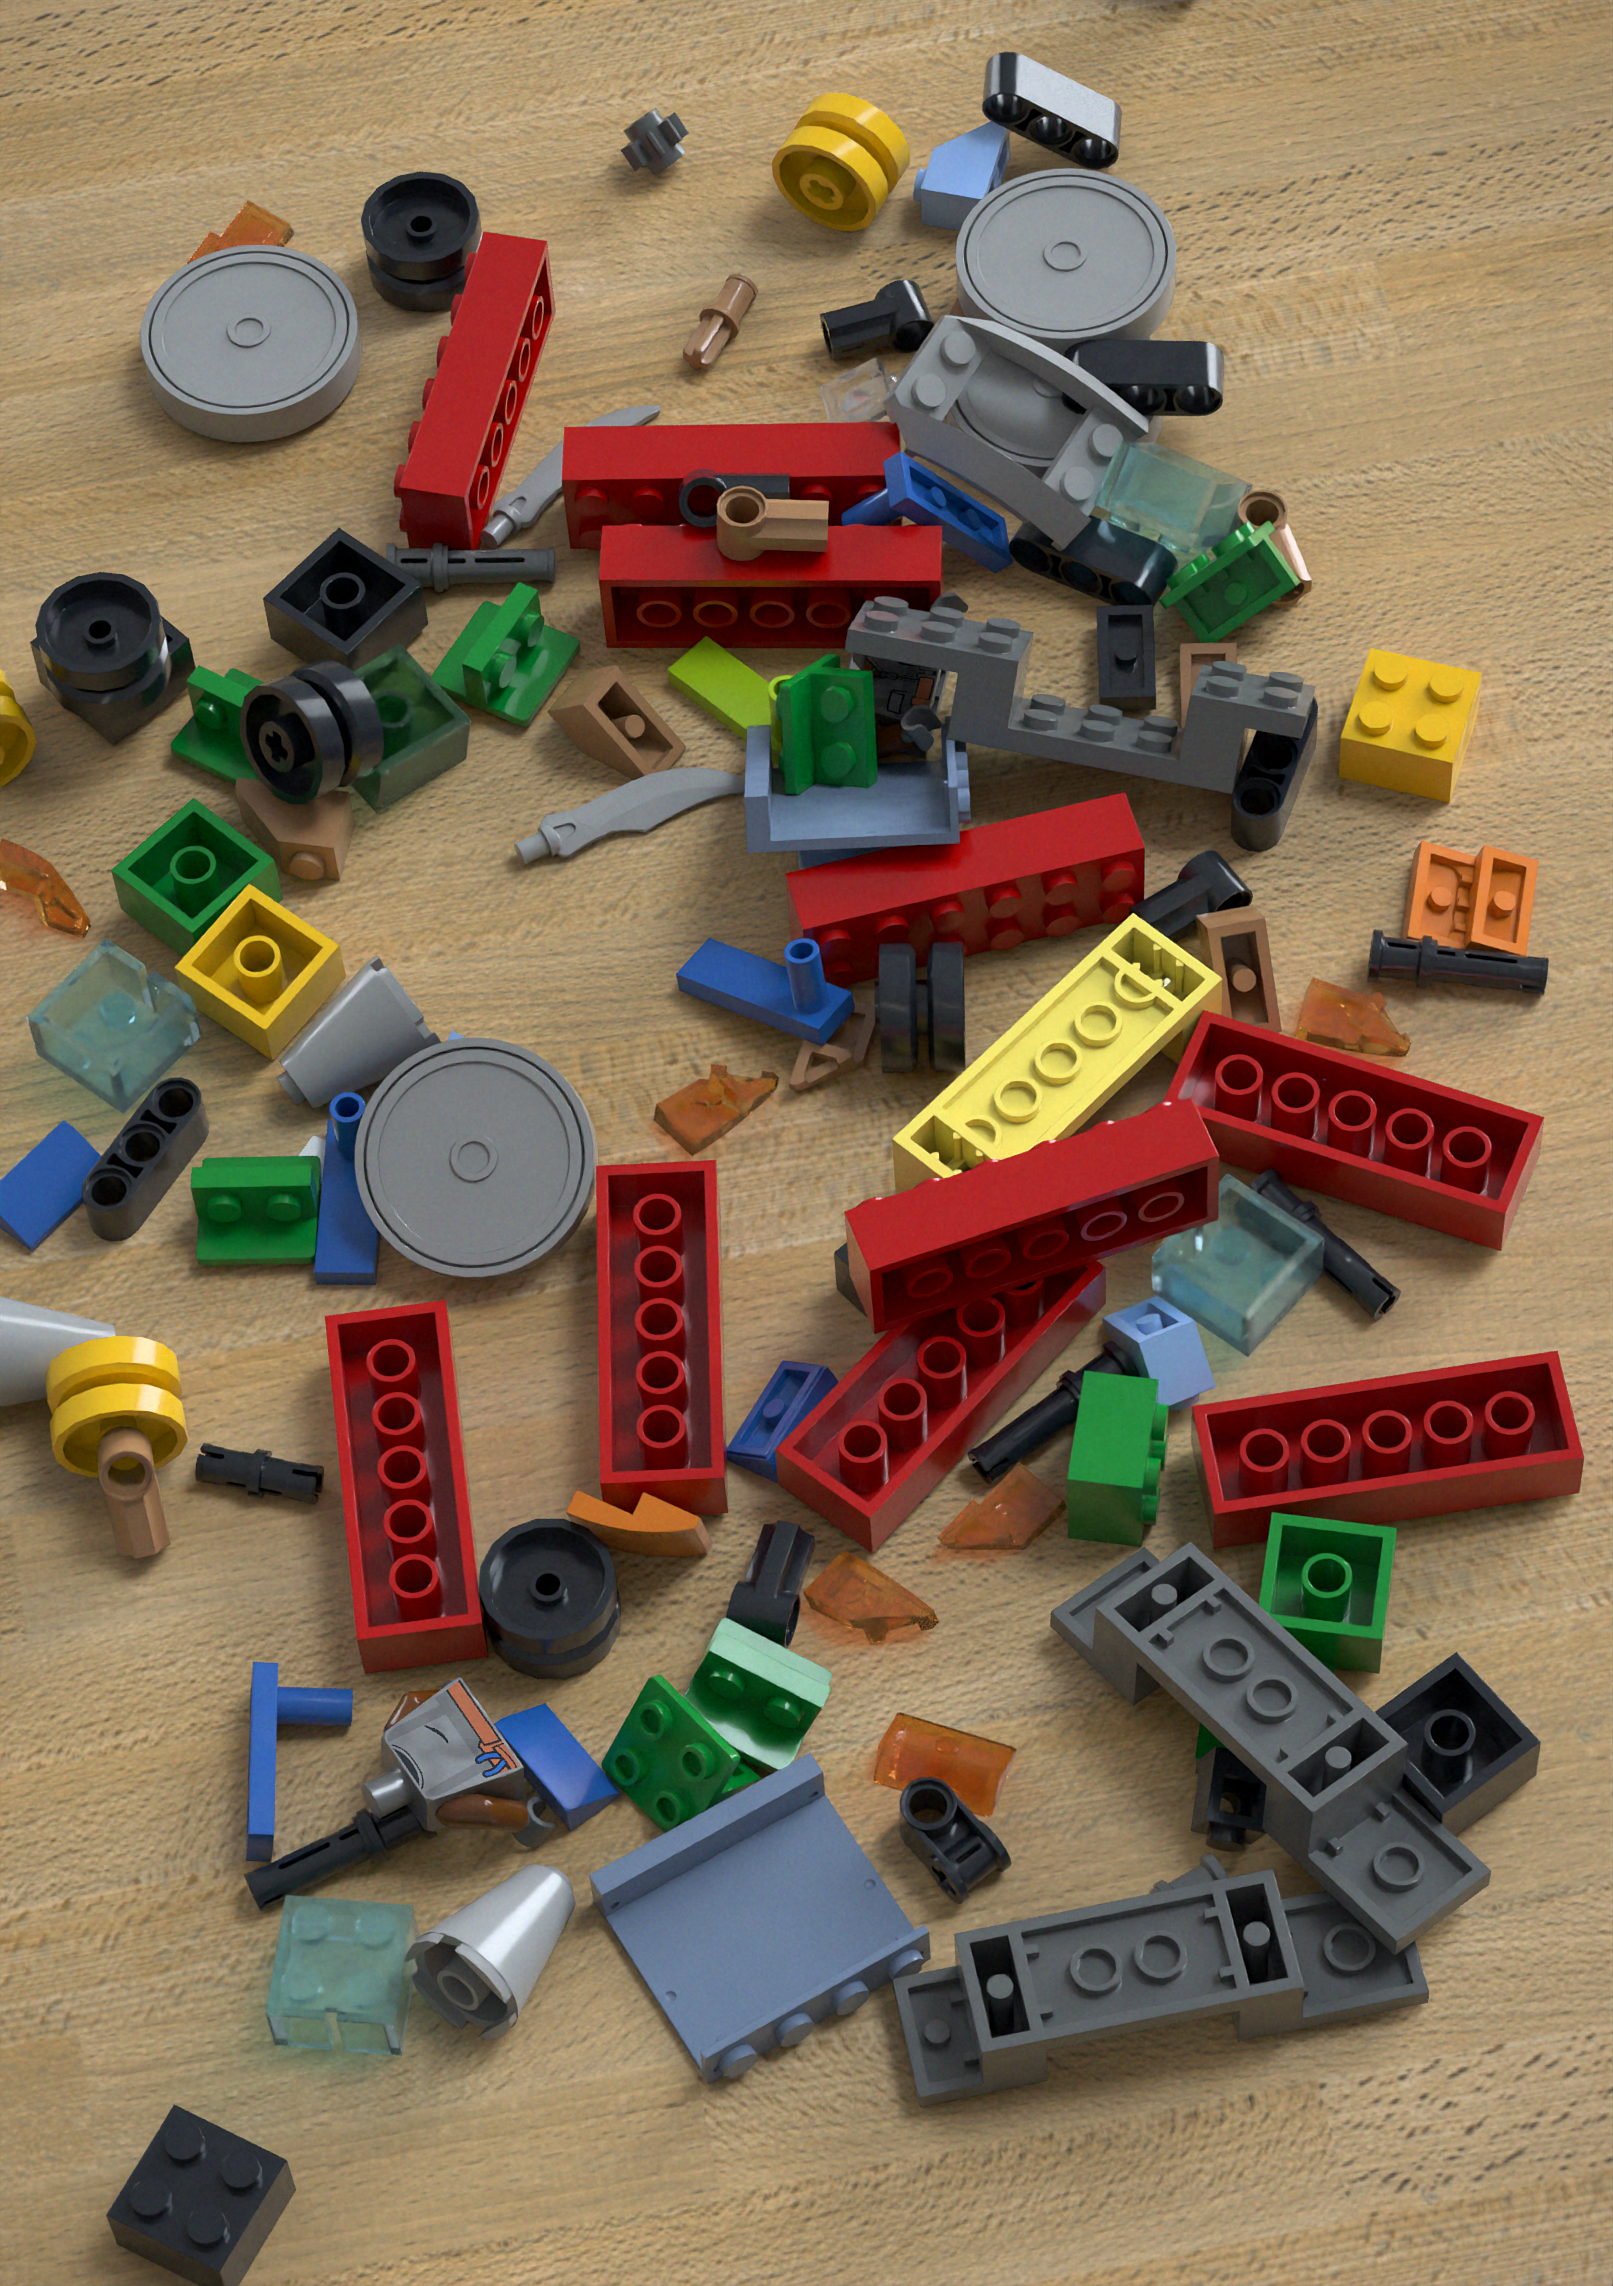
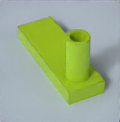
[667,635,793,766]

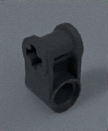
[899,1777,1012,1904]

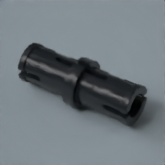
[195,1443,324,1505]

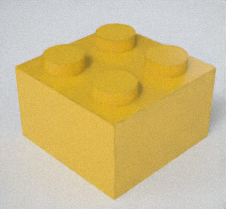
[1338,648,1482,803]
[174,884,346,1061]

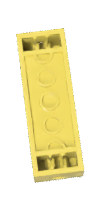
[892,913,1223,1193]

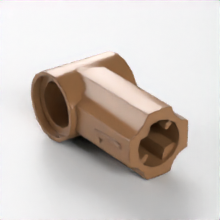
[717,486,829,562]
[1236,489,1312,608]
[97,1426,171,1559]

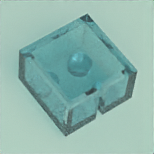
[1094,441,1253,554]
[27,938,202,1114]
[1152,1173,1324,1357]
[266,1895,420,2056]

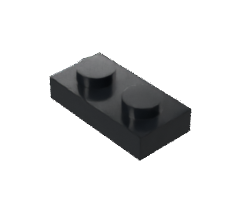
[1097,605,1156,711]

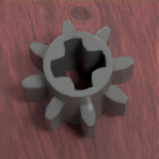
[621,108,689,175]

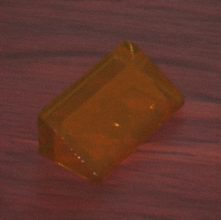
[873,1712,1017,1817]

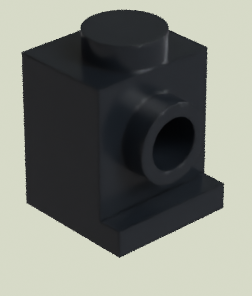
[1191,1746,1267,1852]

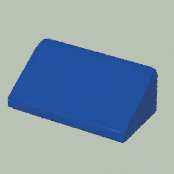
[0,1121,101,1251]
[727,1360,839,1484]
[494,1703,621,1832]

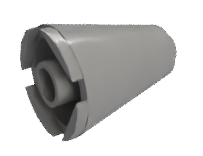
[276,955,441,1109]
[0,1296,115,1408]
[406,1864,576,2040]

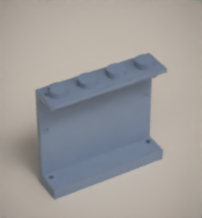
[744,716,971,853]
[589,1753,931,2084]

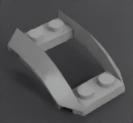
[883,315,1148,551]

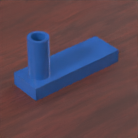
[841,452,1013,573]
[676,938,855,1046]
[314,1092,381,1285]
[246,1662,353,1862]

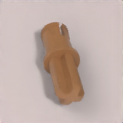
[683,274,758,370]

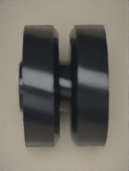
[361,171,482,312]
[35,572,172,721]
[240,660,384,805]
[874,942,966,1073]
[479,1519,621,1679]

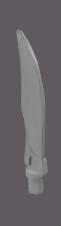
[480,405,661,548]
[514,768,745,864]

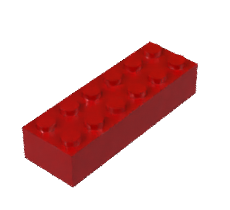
[394,232,556,550]
[562,422,903,551]
[599,524,945,649]
[785,792,1145,989]
[1163,1010,1544,1251]
[844,1097,1219,1334]
[596,1160,728,1515]
[775,1260,1106,1554]
[325,1300,489,1674]
[1191,1350,1584,1549]

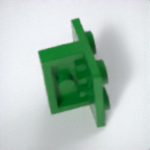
[1159,520,1300,643]
[430,582,580,727]
[776,654,878,796]
[170,665,264,785]
[190,1156,322,1266]
[683,1618,832,1774]
[601,1675,761,1833]

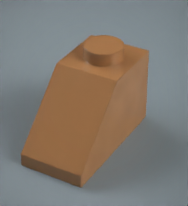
[547,665,687,780]
[235,778,355,881]
[1196,905,1282,1033]

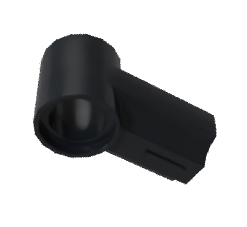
[820,280,934,360]
[678,468,790,528]
[1129,850,1253,943]
[726,1520,815,1649]

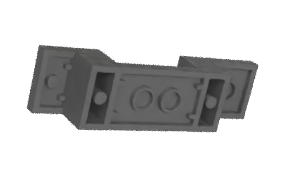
[845,596,1315,794]
[1050,1542,1491,1955]
[892,1869,1429,2107]

